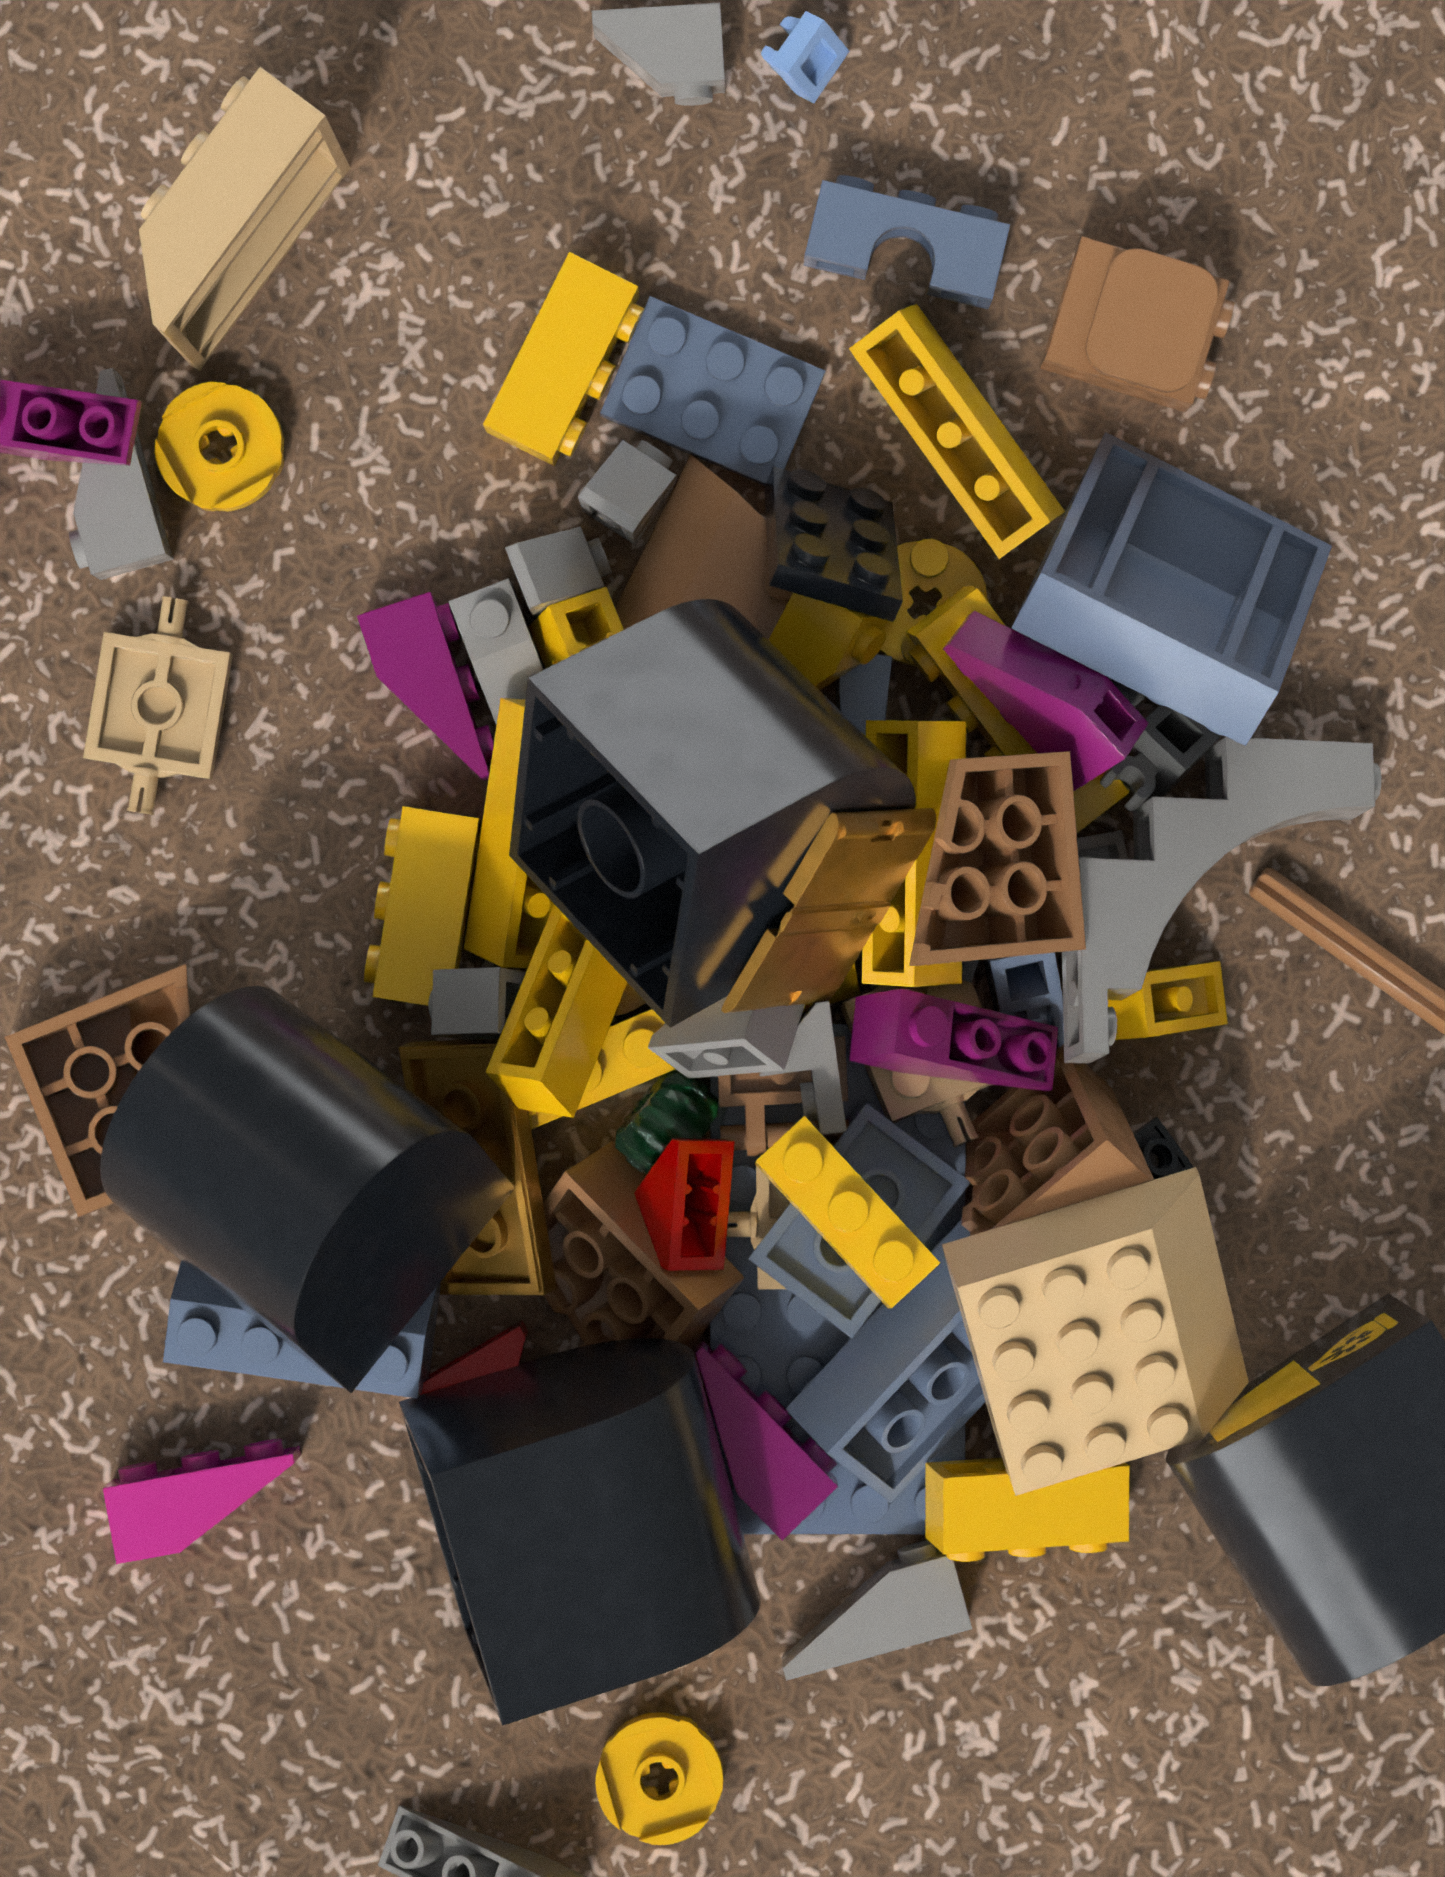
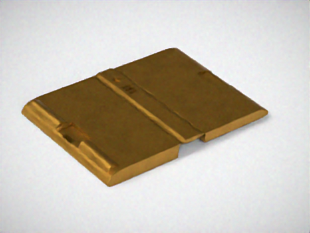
[721,808,936,1013]

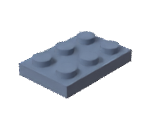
[600,296,826,486]
[748,1103,970,1338]

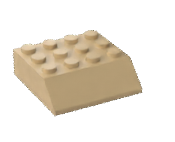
[139,67,350,371]
[942,1167,1249,1496]

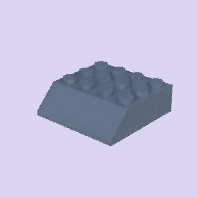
[1011,432,1332,746]

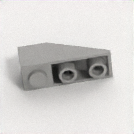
[378,1806,586,1877]

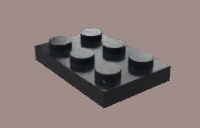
[764,466,903,622]

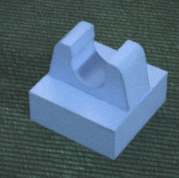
[761,11,850,103]

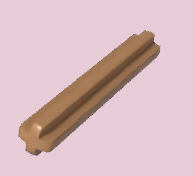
[1249,868,1445,1035]

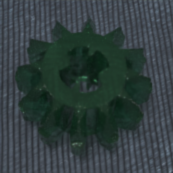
[615,1069,719,1174]

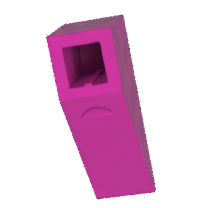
[103,1439,301,1564]

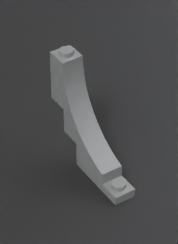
[1062,737,1382,1063]

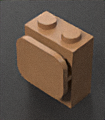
[1040,236,1235,412]

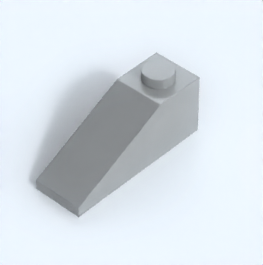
[69,368,174,580]
[448,578,544,725]
[782,1540,972,1681]

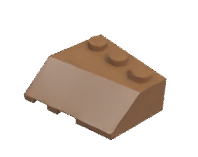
[615,454,793,640]
[909,751,1086,966]
[5,964,190,1217]
[961,1044,1154,1236]
[543,1141,745,1348]

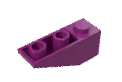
[0,380,142,466]
[357,592,494,781]
[943,611,1149,792]
[849,988,1058,1091]
[695,1340,838,1541]

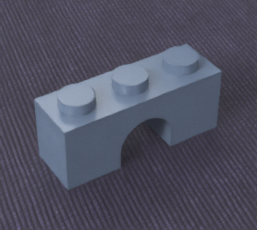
[803,175,1010,309]

